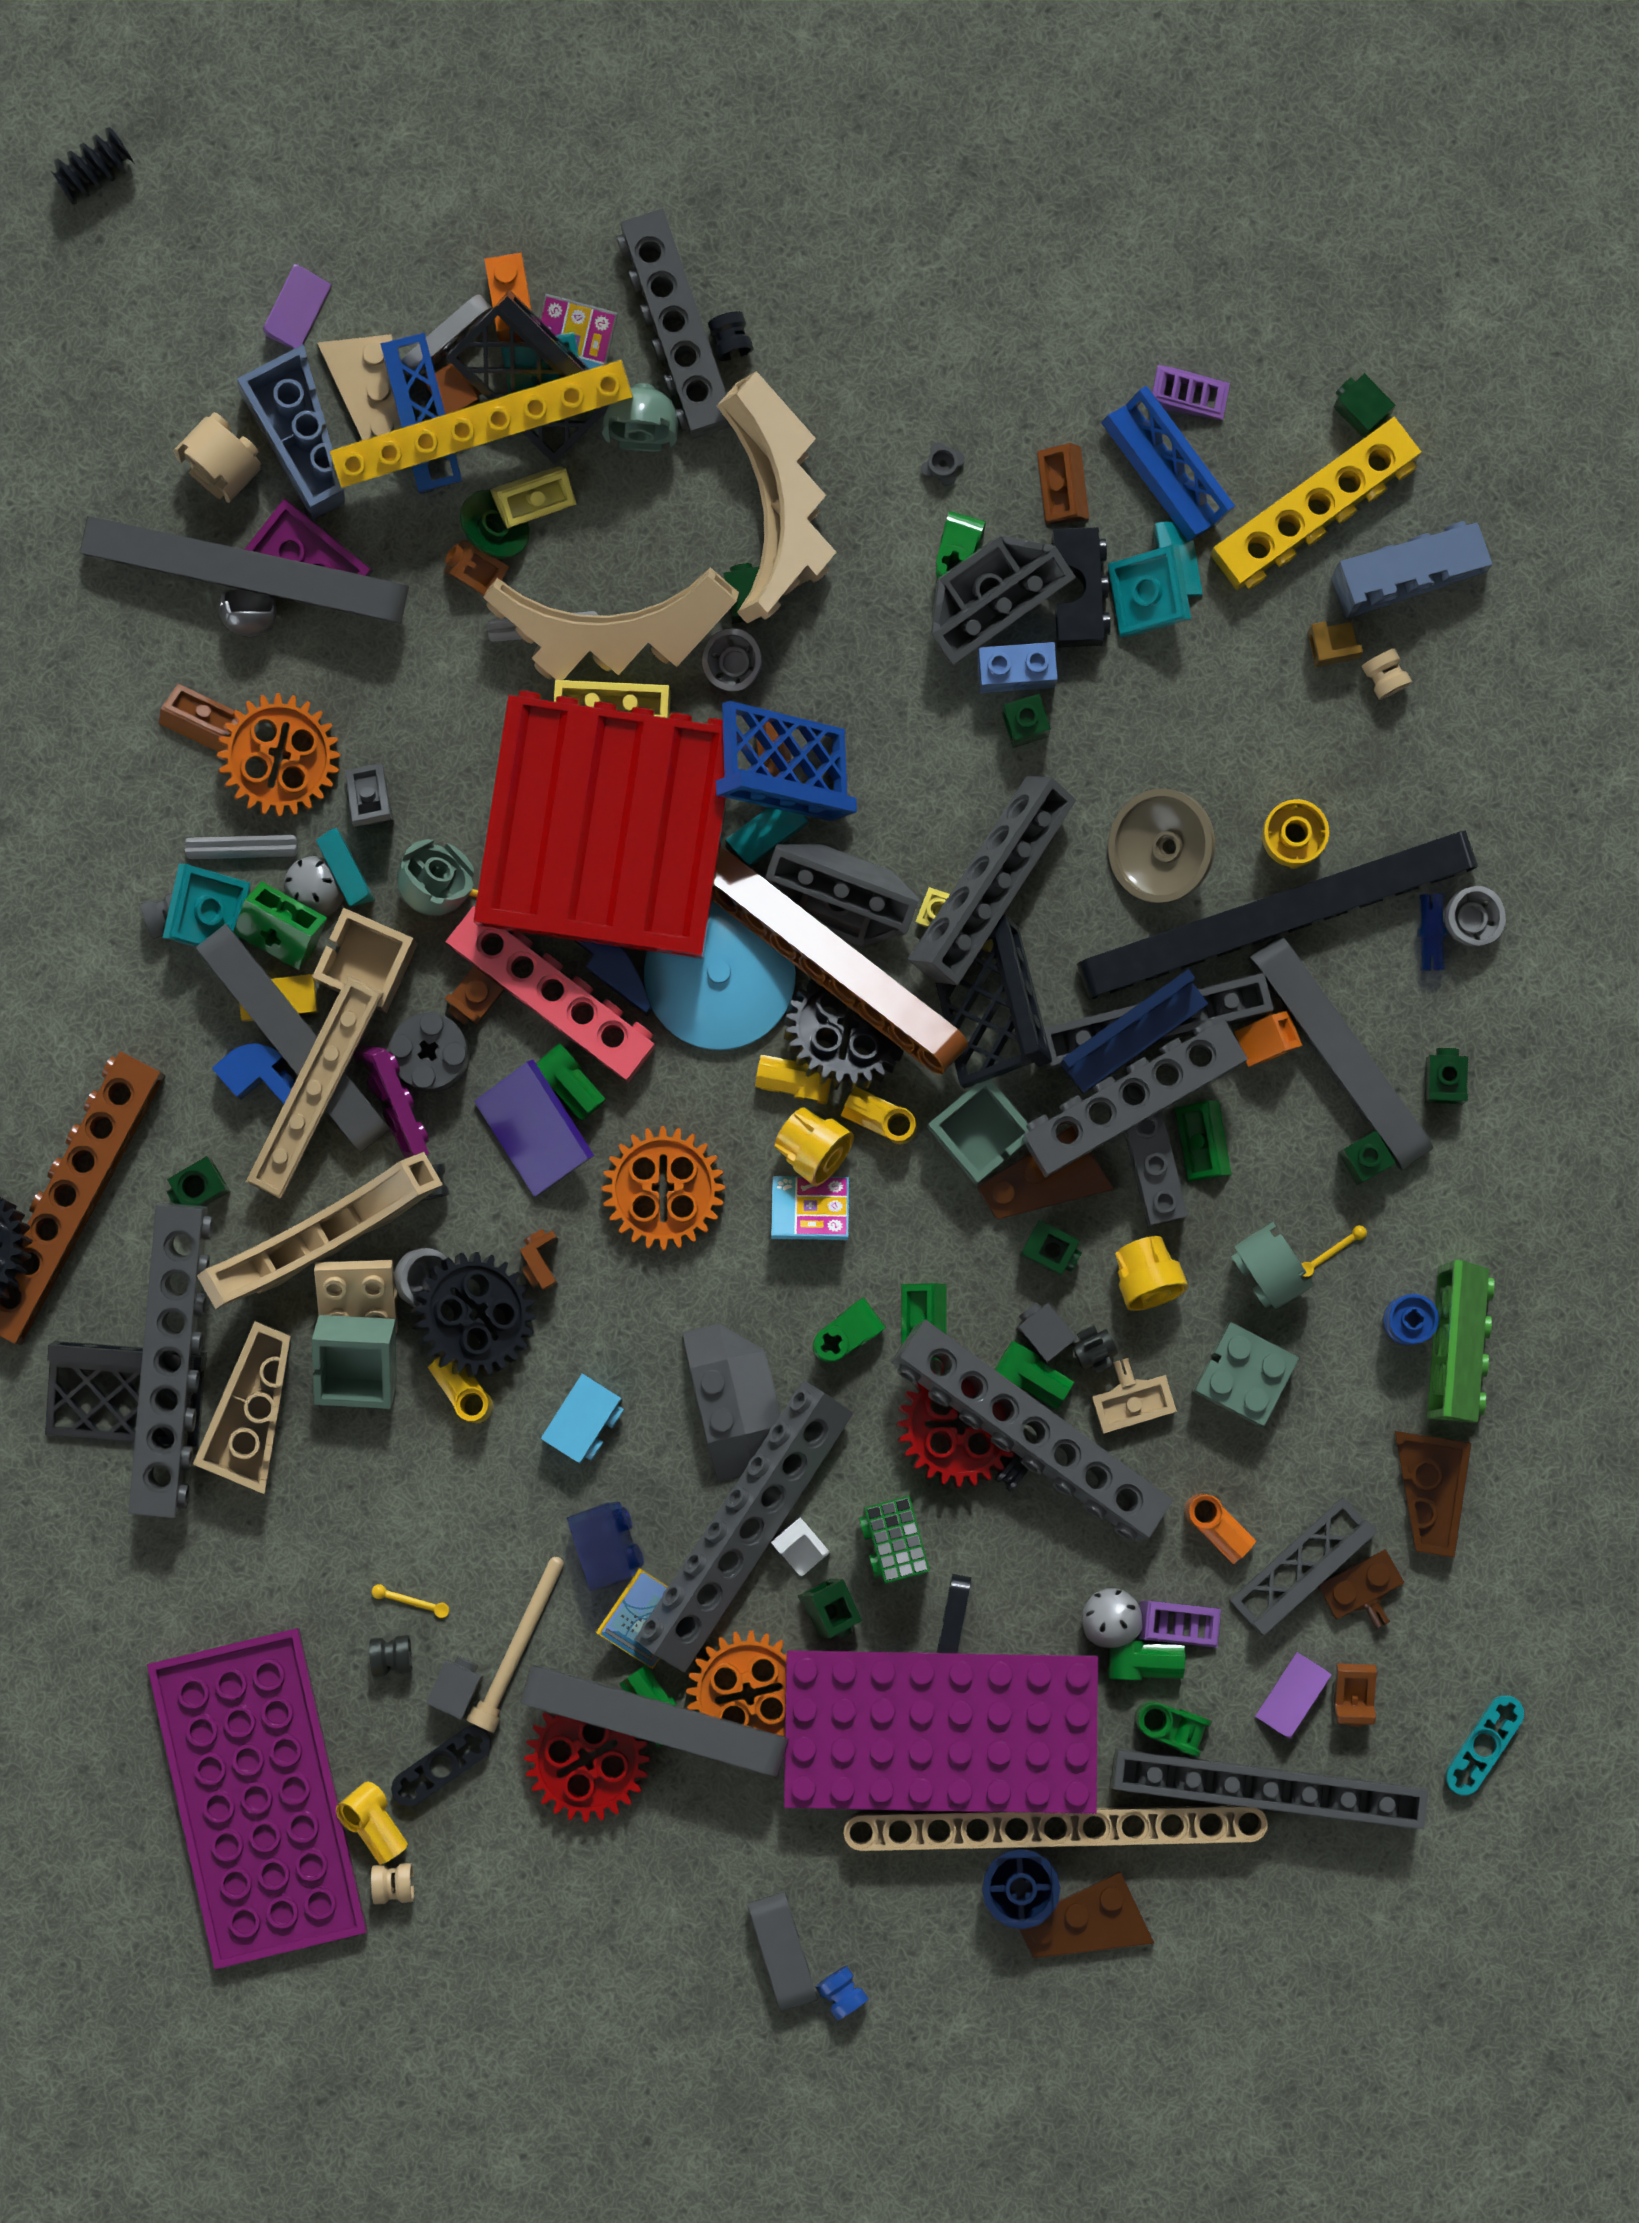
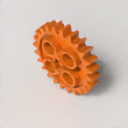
[216,693,341,817]
[601,1126,726,1251]
[686,1630,794,1737]

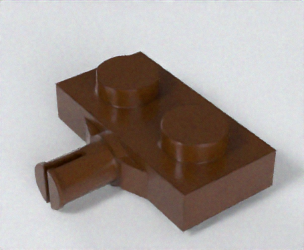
[1318,1549,1405,1629]

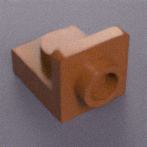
[443,540,509,596]
[445,966,505,1026]

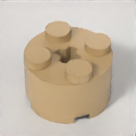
[173,412,261,503]

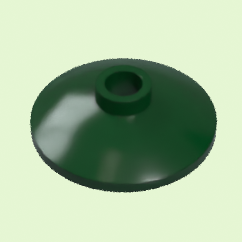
[460,490,529,559]

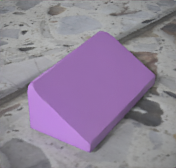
[263,264,332,349]
[1255,1652,1332,1739]

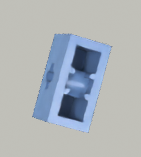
[977,642,1057,693]

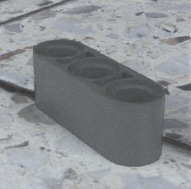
[748,1891,818,2012]

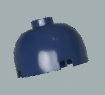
[982,1849,1060,1929]

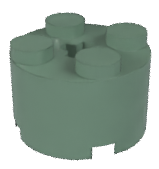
[1231,1221,1315,1310]

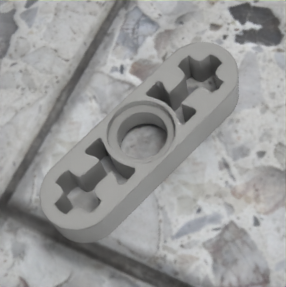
[402,294,493,380]

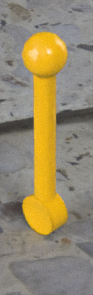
[1302,1225,1367,1277]
[371,1584,449,1618]

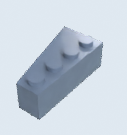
[237,344,345,520]
[1331,521,1493,619]

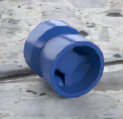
[815,1965,869,2020]

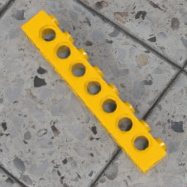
[329,359,633,488]

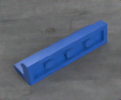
[380,333,463,494]
[1101,386,1235,542]

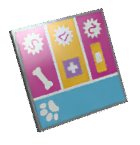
[540,293,618,369]

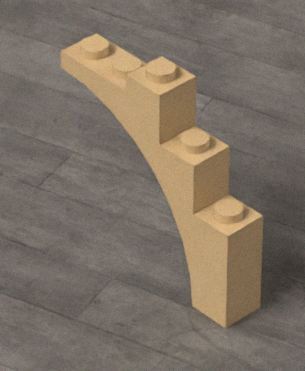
[717,371,836,623]
[483,567,739,680]
[197,1152,443,1309]

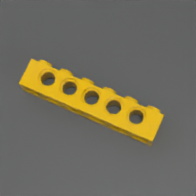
[1210,416,1421,591]

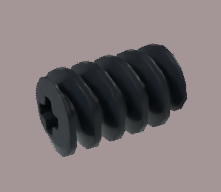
[51,127,135,205]

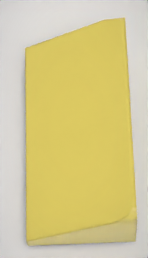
[490,466,576,528]

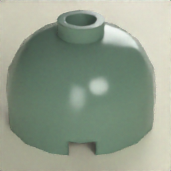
[602,383,678,452]
[396,839,475,917]

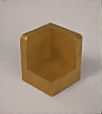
[1307,621,1363,668]

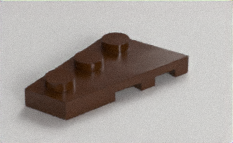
[977,1126,1114,1220]
[1395,1431,1472,1558]
[1019,1871,1154,1958]

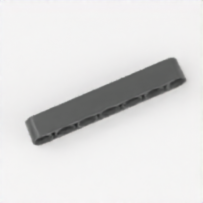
[196,923,391,1153]
[1249,936,1433,1171]
[520,1665,789,1777]

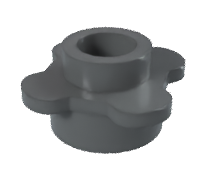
[921,442,965,486]

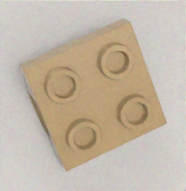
[314,1260,398,1333]

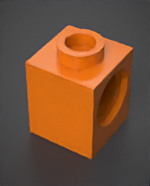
[1234,1011,1303,1067]

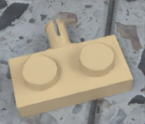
[1091,1358,1177,1434]

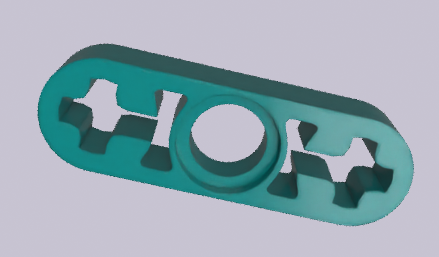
[1444,1695,1524,1795]

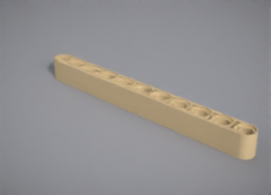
[844,1805,1268,1851]

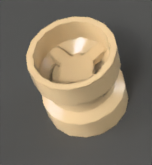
[1361,649,1412,700]
[371,1863,414,1904]

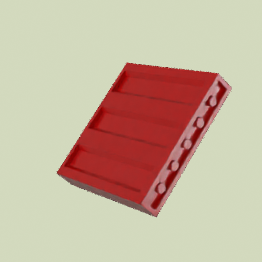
[473,691,728,959]

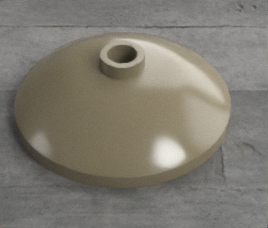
[1108,789,1215,903]

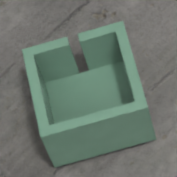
[927,1079,1029,1186]
[312,1315,397,1409]
[1192,1322,1299,1427]

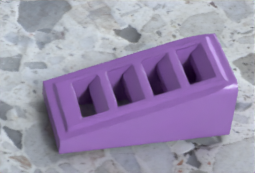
[1152,365,1230,421]
[1136,1601,1221,1648]

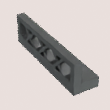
[1230,1497,1378,1636]

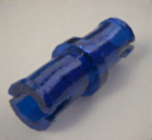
[1417,894,1447,971]

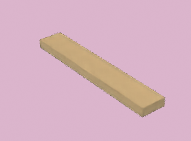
[246,976,383,1199]

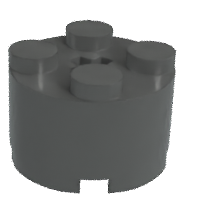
[389,1012,470,1093]

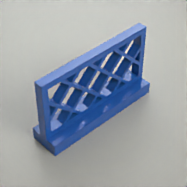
[716,701,857,821]

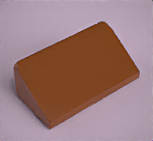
[1037,443,1089,524]
[159,684,237,752]

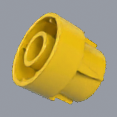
[1261,799,1329,869]
[774,1107,854,1186]
[1115,1236,1188,1311]

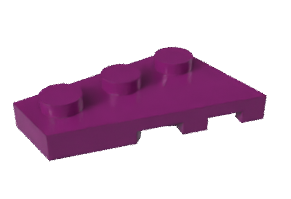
[244,499,373,576]
[353,1045,429,1158]

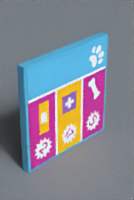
[771,1176,849,1240]

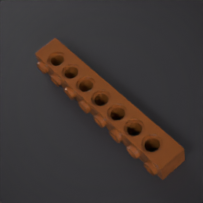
[0,1051,166,1345]

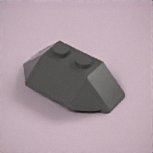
[931,536,1076,665]
[765,844,920,947]
[682,1323,781,1481]

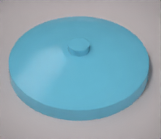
[644,901,796,1051]

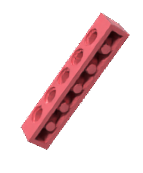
[445,906,656,1083]

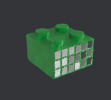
[858,1495,930,1583]

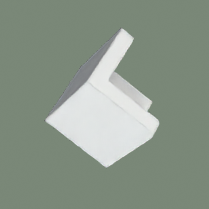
[771,1517,830,1576]

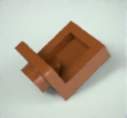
[520,1229,558,1291]
[1334,1663,1377,1727]

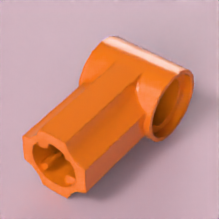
[1184,1494,1257,1564]

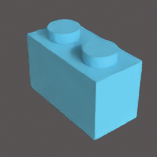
[541,1373,624,1464]

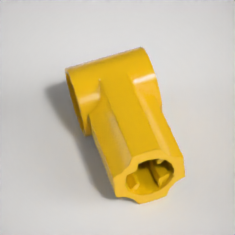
[755,1055,832,1104]
[841,1086,918,1145]
[428,1356,493,1423]
[336,1782,408,1865]

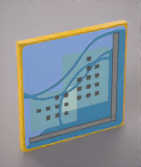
[596,1568,668,1669]

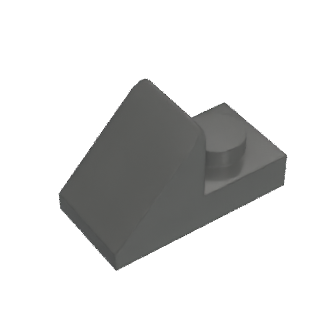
[345,763,395,829]

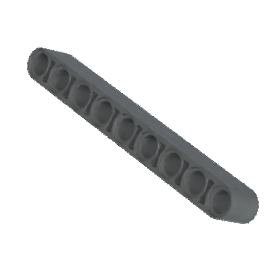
[79,516,409,624]

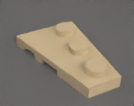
[317,334,402,440]

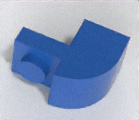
[212,1044,295,1104]

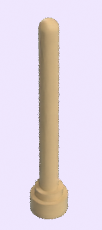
[466,1557,564,1733]

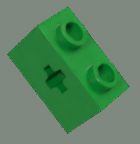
[233,881,327,970]

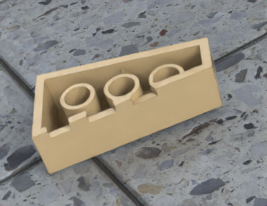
[193,1321,291,1494]

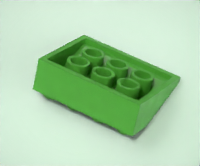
[1427,1260,1495,1423]

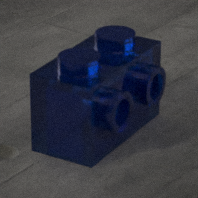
[566,1502,644,1591]

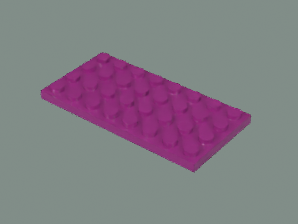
[147,1628,368,1970]
[784,1650,1098,1814]

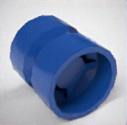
[1382,1294,1439,1346]

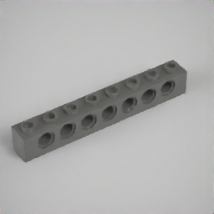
[128,1203,213,1518]
[891,1320,1173,1542]
[634,1380,854,1673]
[1110,1748,1429,1829]

